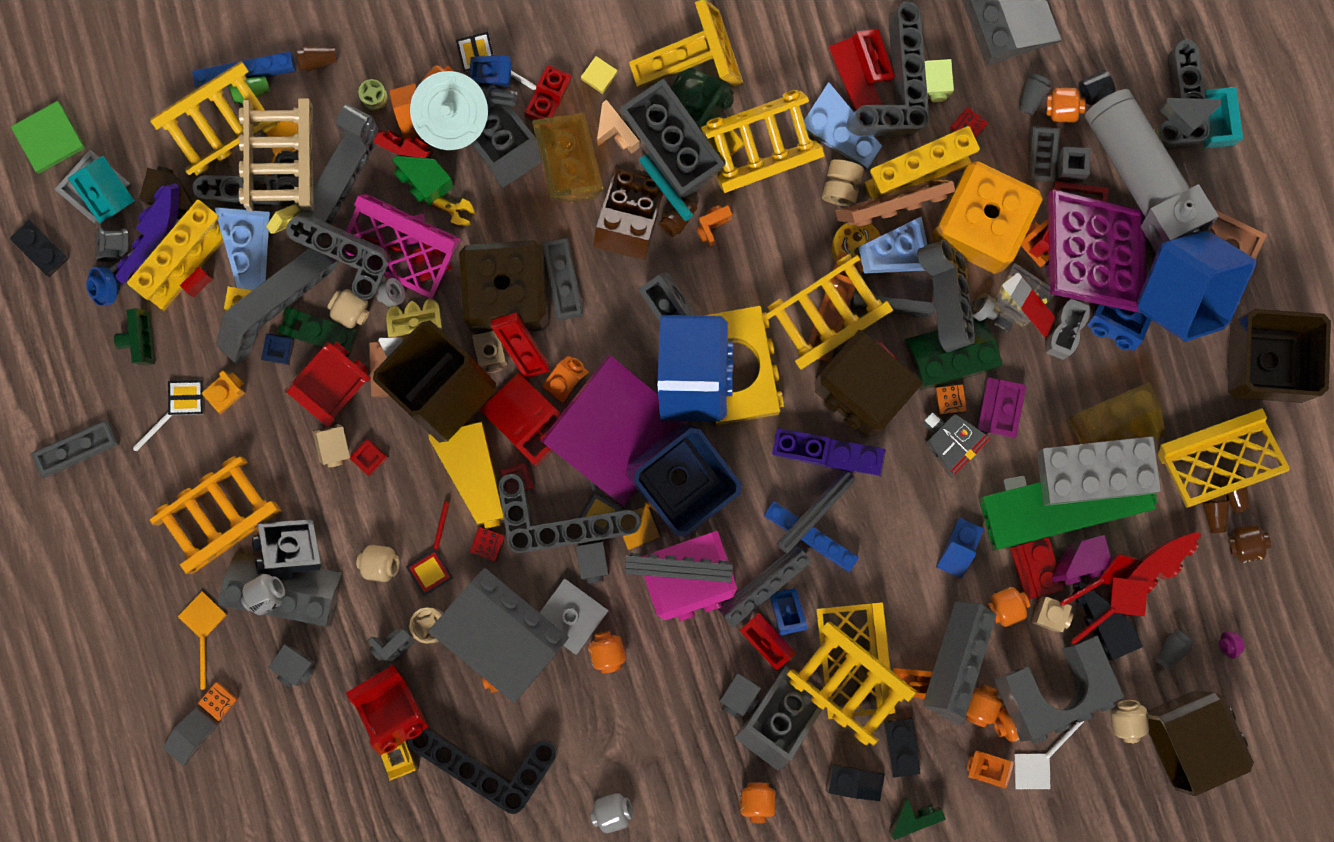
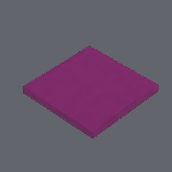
[1048,190,1147,313]
[541,354,689,507]

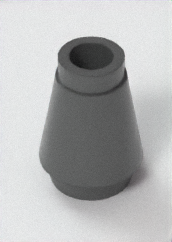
[1019,73,1051,116]
[1156,628,1195,670]

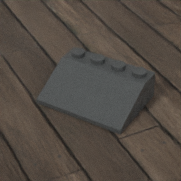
[962,0,1061,66]
[428,568,569,703]

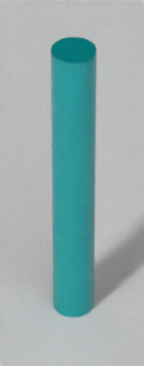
[639,155,693,221]

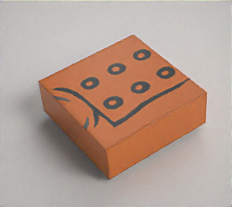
[935,385,967,415]
[198,682,239,721]

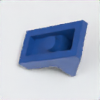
[469,55,512,87]
[936,517,984,579]

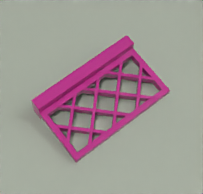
[345,194,461,299]

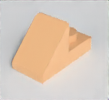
[597,100,640,154]

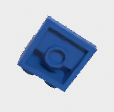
[1086,304,1152,351]

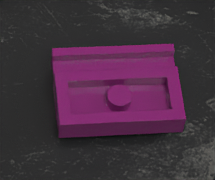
[977,377,1027,439]

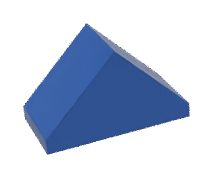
[770,588,808,635]

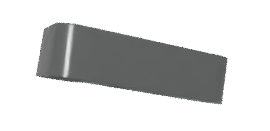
[1155,40,1210,150]
[193,150,299,206]
[286,213,390,300]
[917,239,975,352]

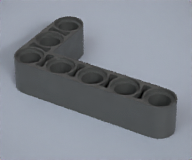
[847,1,929,136]
[297,104,380,241]
[216,248,338,364]
[499,474,641,553]

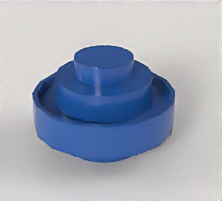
[86,266,120,306]

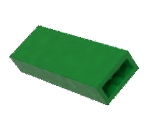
[978,482,1157,551]

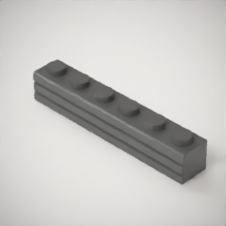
[718,544,811,627]
[624,553,733,583]

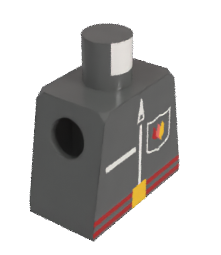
[922,411,991,478]

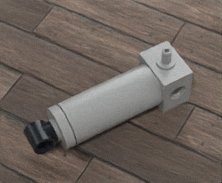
[1078,70,1219,253]

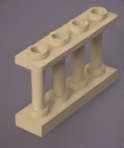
[239,98,313,211]

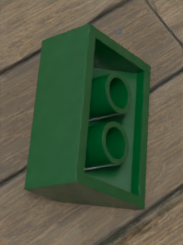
[905,319,1003,391]

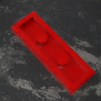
[828,37,882,120]
[491,312,550,379]

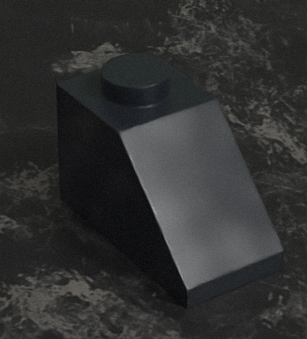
[826,763,885,801]

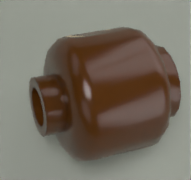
[1228,525,1271,563]

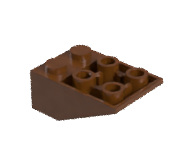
[593,168,663,260]

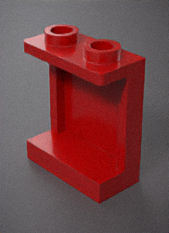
[285,341,371,428]
[346,664,429,756]

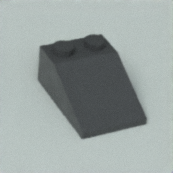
[471,103,547,188]
[734,666,822,771]

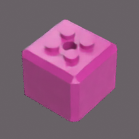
[641,531,737,622]

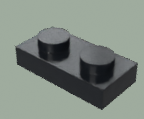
[9,220,69,277]
[884,718,921,778]

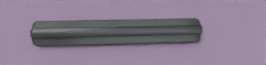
[777,471,855,553]

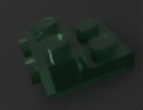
[671,67,734,137]

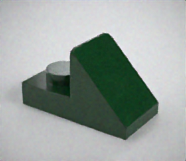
[889,796,946,840]

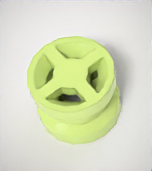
[358,79,388,111]

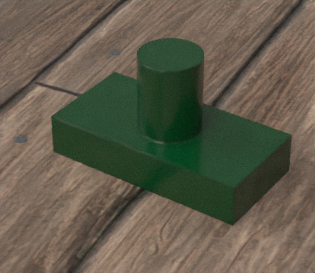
[114,308,155,366]

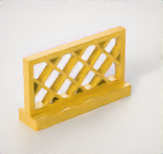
[1158,408,1290,508]
[816,602,895,719]

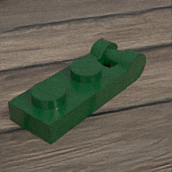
[277,307,358,356]

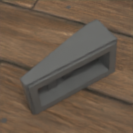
[1028,127,1060,182]

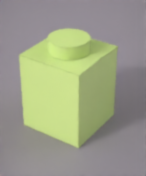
[925,59,954,102]

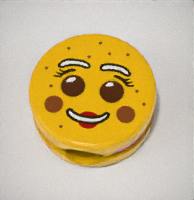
[831,223,881,272]

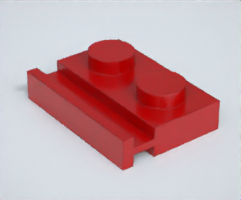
[1009,537,1065,600]

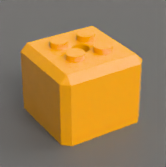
[931,161,1043,274]

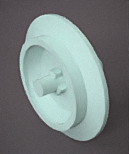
[410,71,488,150]

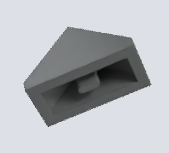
[1160,98,1221,137]
[163,705,220,766]

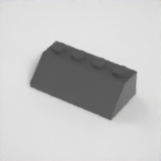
[619,78,725,200]
[218,552,343,627]
[922,602,997,726]

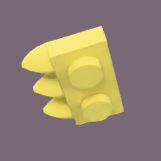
[386,298,443,341]

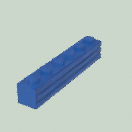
[192,51,296,89]
[764,501,859,572]

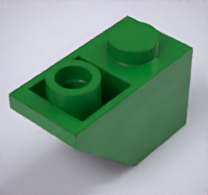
[392,156,454,207]

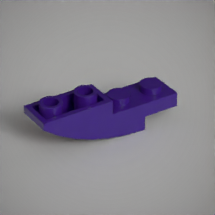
[114,183,180,284]
[772,428,886,477]

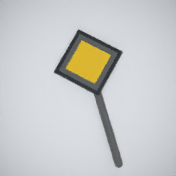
[578,480,624,534]

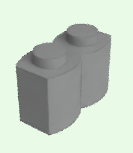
[1045,298,1090,360]

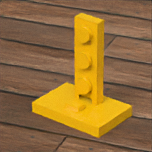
[629,0,744,88]

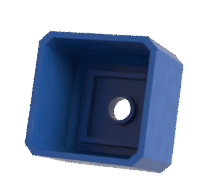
[1136,231,1256,342]
[658,315,733,422]

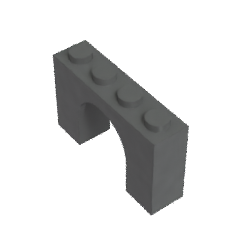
[994,636,1124,744]

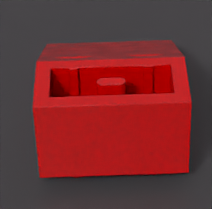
[480,372,561,468]

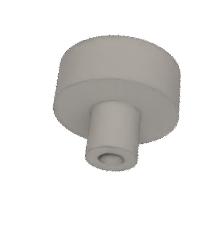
[376,278,405,307]
[971,293,998,321]

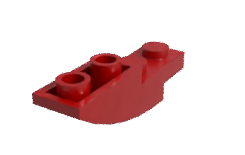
[1123,532,1201,616]

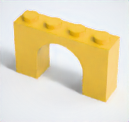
[704,306,784,426]

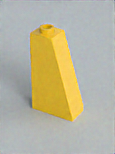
[428,422,504,529]

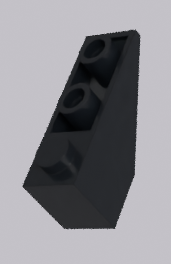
[1072,582,1143,660]

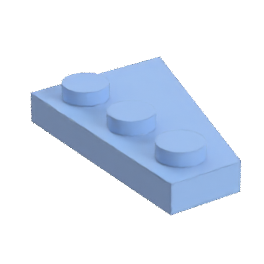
[804,82,882,170]
[215,207,270,290]
[858,217,928,273]

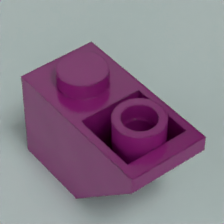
[1052,535,1112,585]

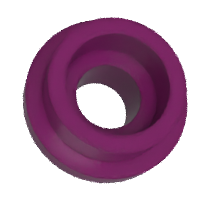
[1219,631,1245,659]

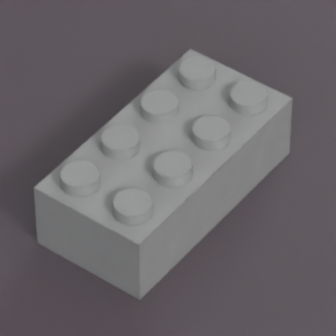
[1037,437,1161,506]

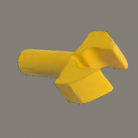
[432,197,476,227]

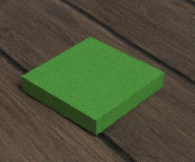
[11,101,85,174]

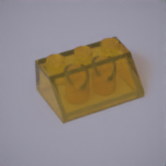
[532,112,603,203]
[1069,382,1165,444]

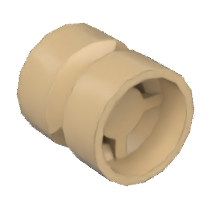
[822,160,864,207]
[409,607,444,644]

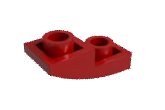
[524,65,572,127]
[372,130,434,158]

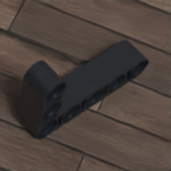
[408,727,557,814]

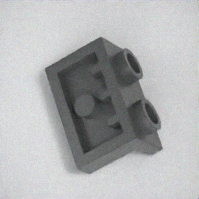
[367,629,417,662]

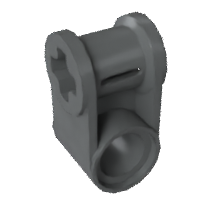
[95,228,128,262]

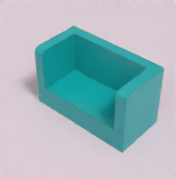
[1203,87,1243,149]
[68,156,135,224]

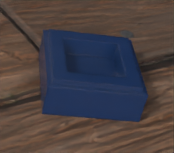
[261,333,294,365]

